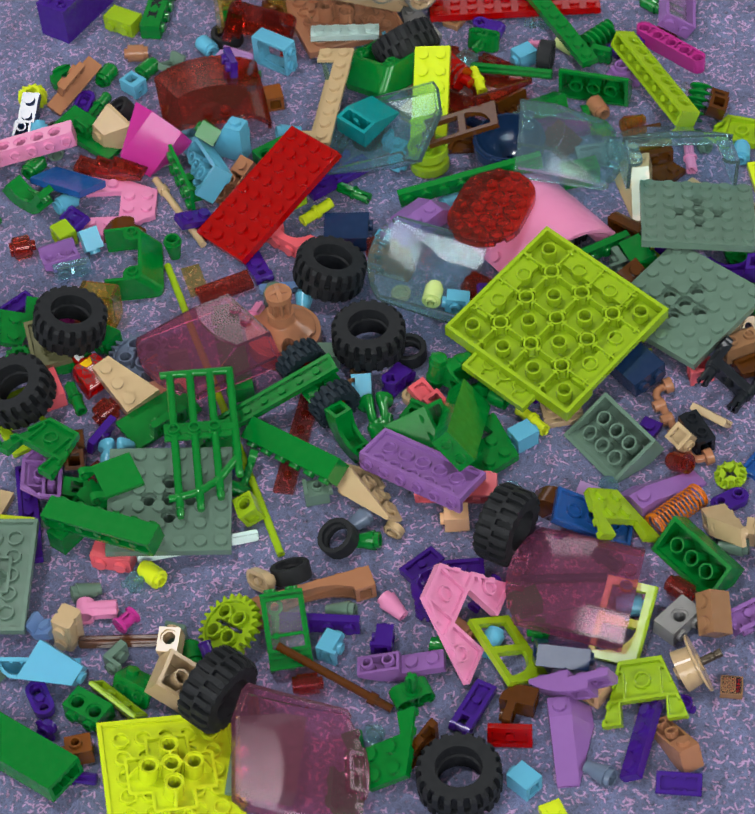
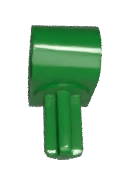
[467,27,500,54]
[388,672,435,712]

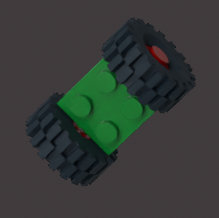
[275,337,361,429]

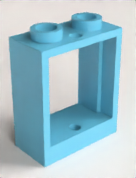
[251,27,298,76]

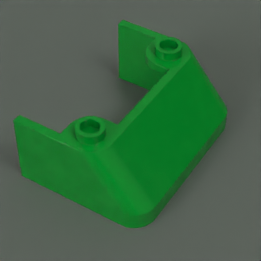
[346,40,415,100]
[104,226,165,302]

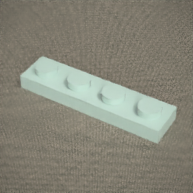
[310,23,379,42]

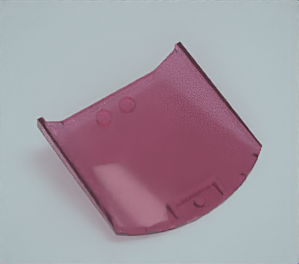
[136,294,281,400]
[505,527,646,652]
[231,683,370,814]

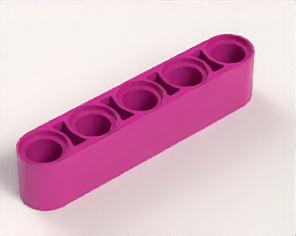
[636,21,706,74]

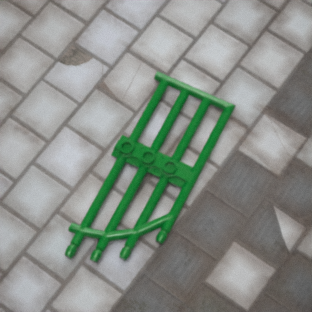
[159,366,244,520]

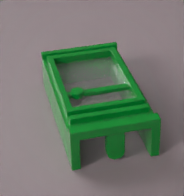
[259,585,313,674]

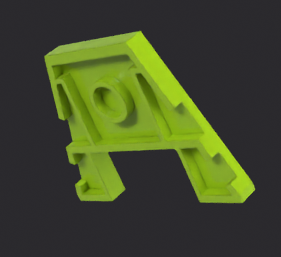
[583,487,660,543]
[602,655,689,730]

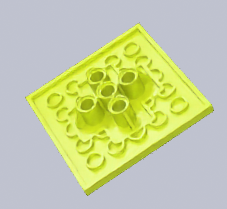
[96,715,247,814]

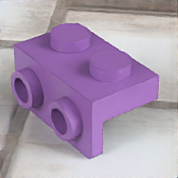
[38,237,82,272]
[731,597,755,637]

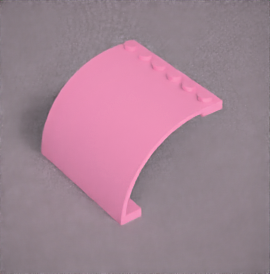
[454,172,616,272]

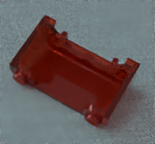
[222,0,297,56]

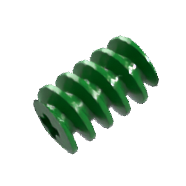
[580,19,616,47]
[687,82,713,123]

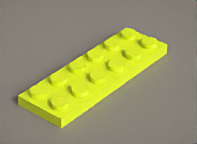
[411,45,451,141]

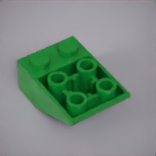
[382,398,444,448]

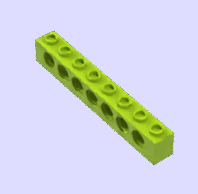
[610,30,700,127]

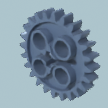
[108,332,170,382]

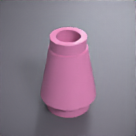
[377,590,409,621]

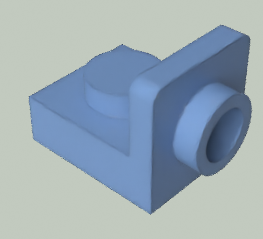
[25,611,54,640]

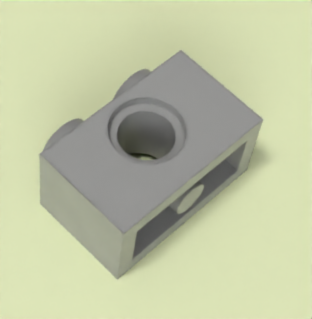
[653,594,698,646]

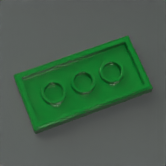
[53,105,122,163]

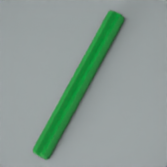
[470,62,553,79]

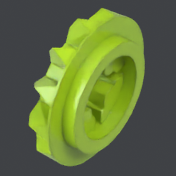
[714,460,747,490]

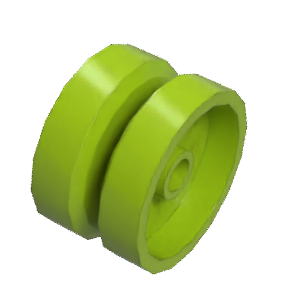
[408,134,450,179]

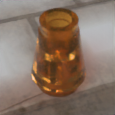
[619,114,646,133]

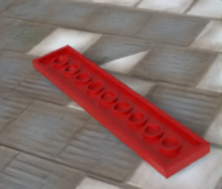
[430,0,601,22]

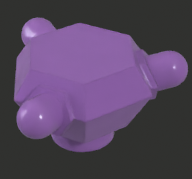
[605,59,641,87]

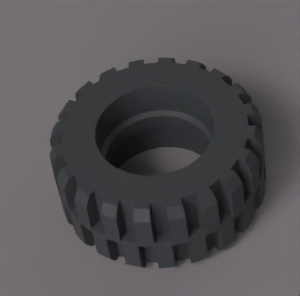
[371,17,441,63]
[292,235,368,303]
[32,285,108,357]
[331,299,406,373]
[0,352,57,430]
[473,482,540,567]
[177,645,258,734]
[415,732,503,814]

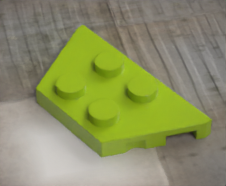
[704,114,755,149]

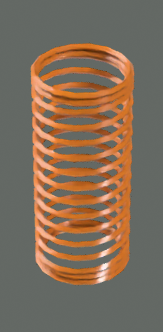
[645,483,708,536]

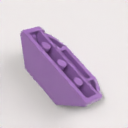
[390,198,458,250]
[20,450,63,500]

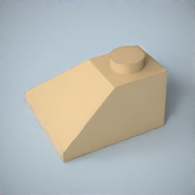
[92,103,130,149]

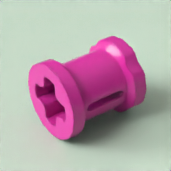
[112,606,141,634]

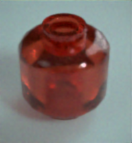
[8,235,37,261]
[92,397,121,426]

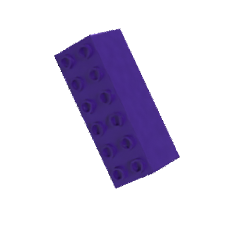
[36,0,115,44]

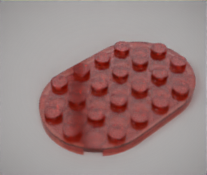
[447,168,536,248]

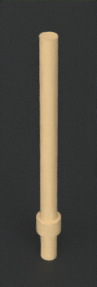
[152,177,207,248]

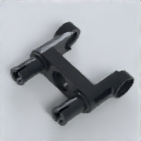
[697,335,755,414]

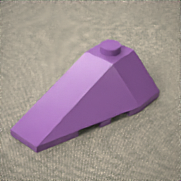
[621,470,707,519]
[547,696,594,788]

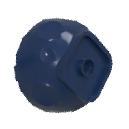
[473,113,546,182]

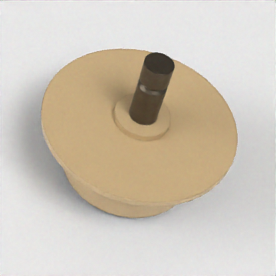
[669,634,724,692]

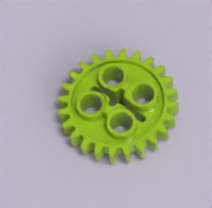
[198,593,263,654]

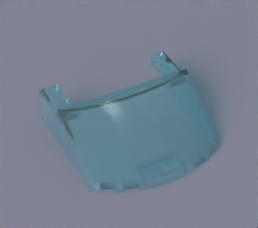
[610,125,740,189]

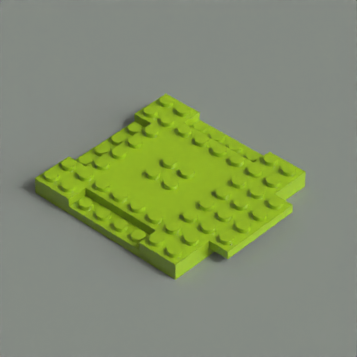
[445,226,669,422]

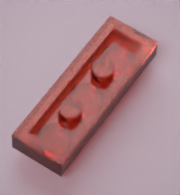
[194,269,254,307]

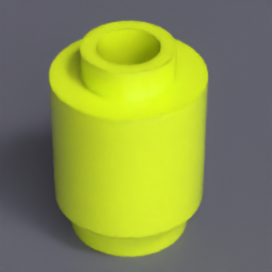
[137,560,167,589]

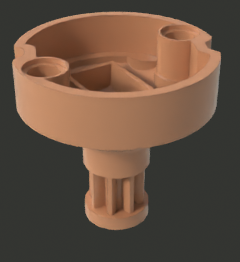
[246,283,322,371]

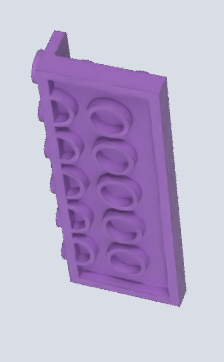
[359,427,486,514]

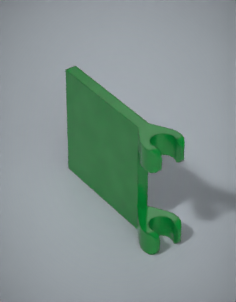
[78,452,145,506]

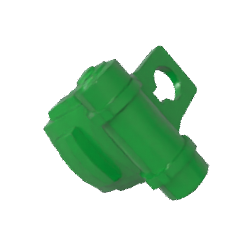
[426,351,473,390]

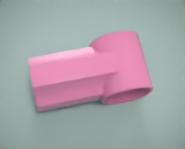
[76,597,118,625]

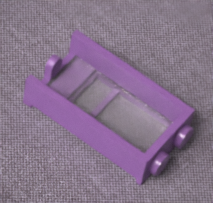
[657,0,696,39]

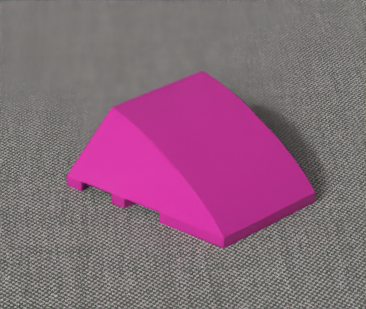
[120,102,192,177]

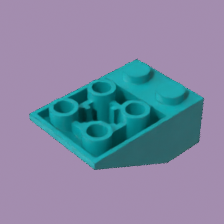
[336,96,399,147]

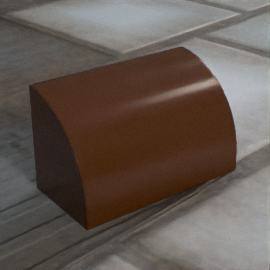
[607,211,641,237]

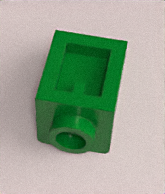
[588,43,612,67]
[74,114,96,140]

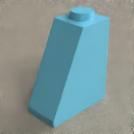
[214,116,252,161]
[17,639,88,686]

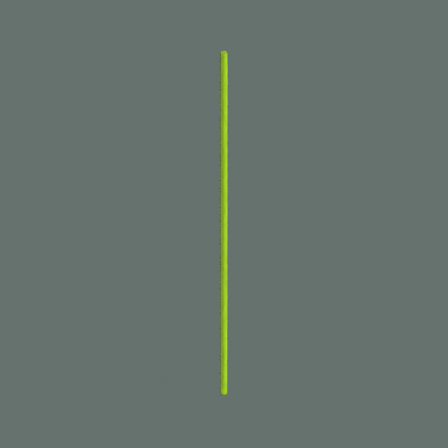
[164,263,285,557]

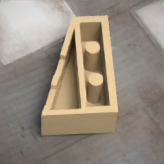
[92,356,160,415]

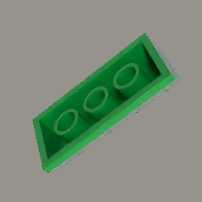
[559,68,633,107]
[651,515,745,592]

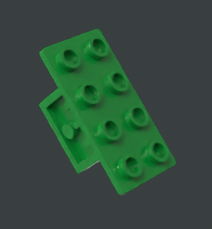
[166,144,203,211]
[116,383,202,448]

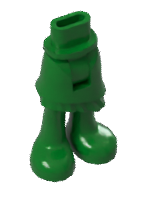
[357,391,394,440]

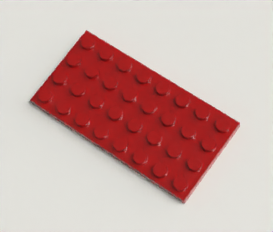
[197,126,342,265]

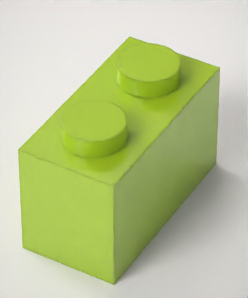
[103,5,142,38]

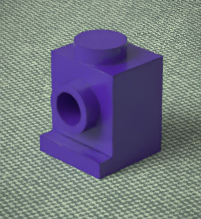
[370,623,395,655]

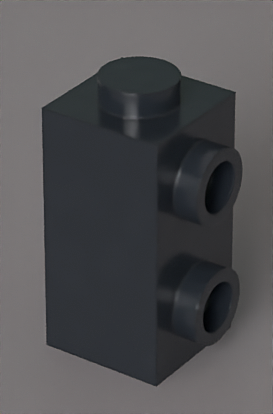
[678,409,716,455]

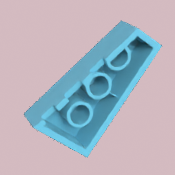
[186,136,233,204]

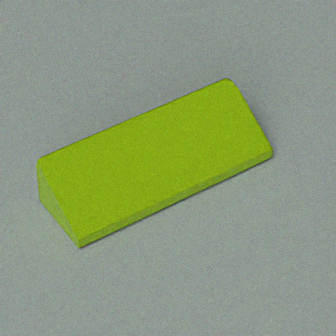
[88,680,148,720]

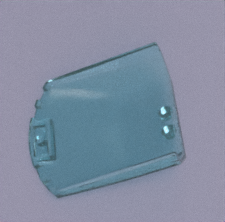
[328,81,443,175]
[513,99,624,190]
[367,216,489,323]

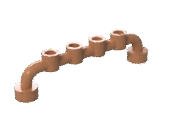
[651,377,716,466]

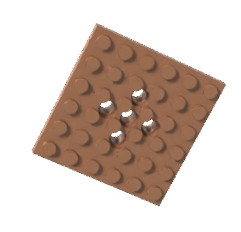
[282,0,404,59]

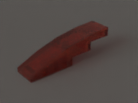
[74,155,148,181]

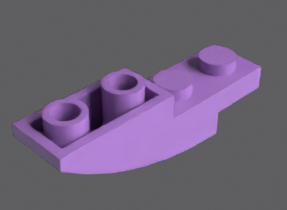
[357,649,446,682]
[528,667,618,700]

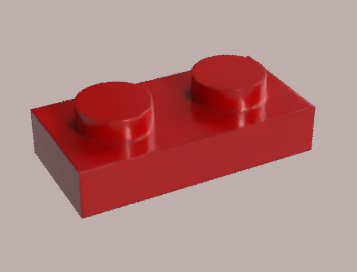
[487,723,533,748]

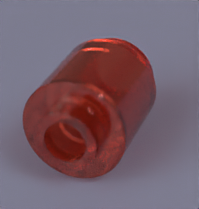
[665,451,695,474]
[664,575,697,601]
[292,672,324,696]

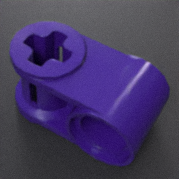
[472,17,506,40]
[381,362,416,398]

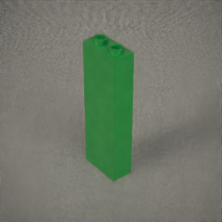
[432,378,491,472]
[0,712,84,803]

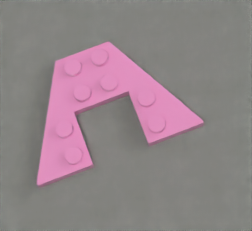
[79,168,158,248]
[420,563,512,685]

